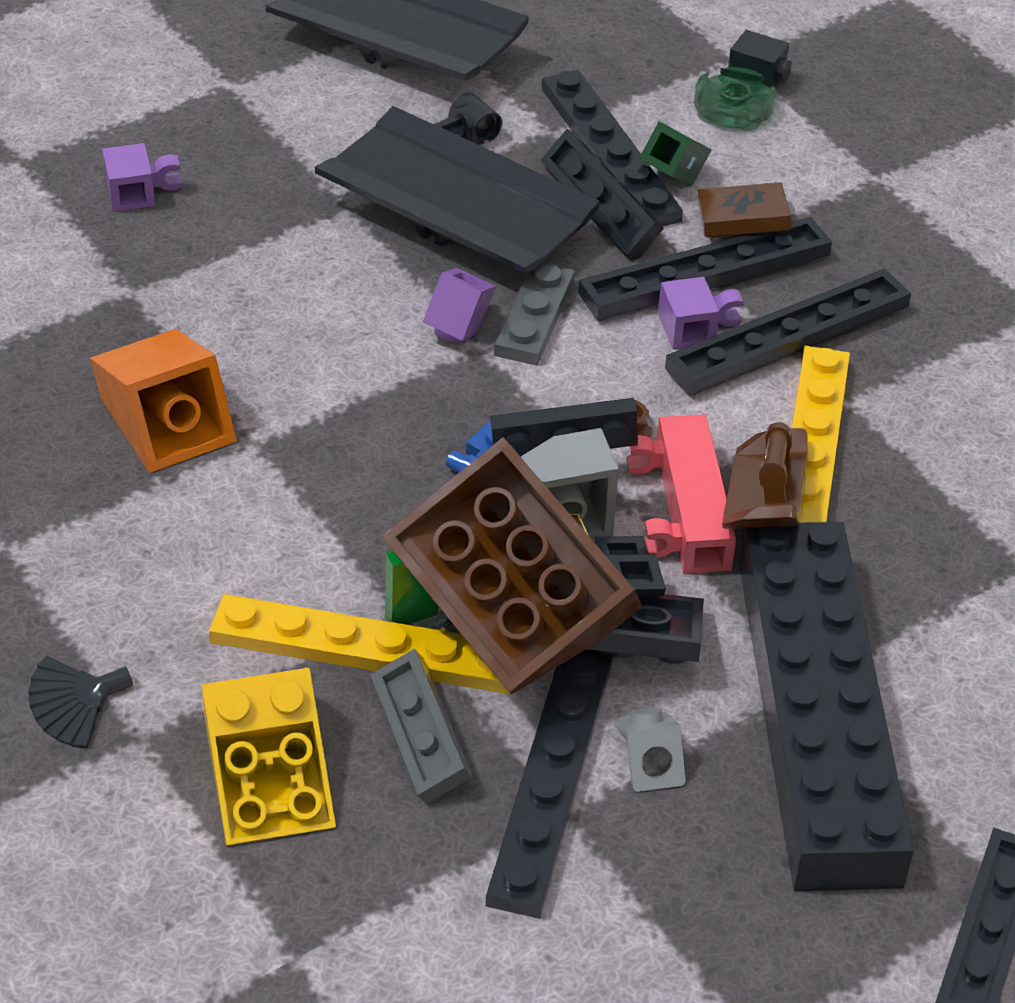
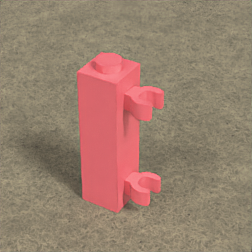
[626,414,736,574]

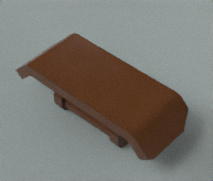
[722,422,808,529]

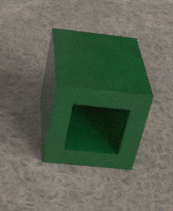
[639,121,712,186]

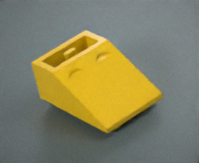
[202,668,336,846]

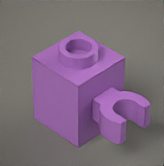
[102,143,182,212]
[423,268,496,343]
[658,277,744,349]

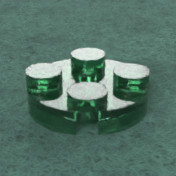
[694,67,776,131]

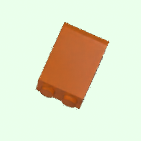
[90,329,237,473]

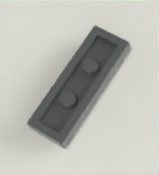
[494,263,575,366]
[370,648,473,804]

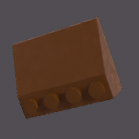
[382,437,642,695]

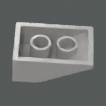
[521,428,619,540]

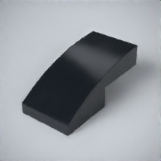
[594,536,666,597]

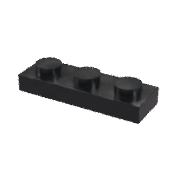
[490,398,638,457]

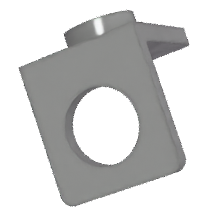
[615,708,686,792]

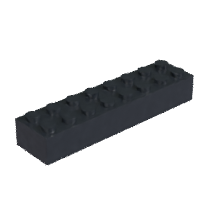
[739,522,914,891]

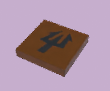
[697,182,791,238]

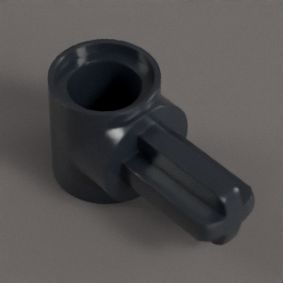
[434,92,502,145]

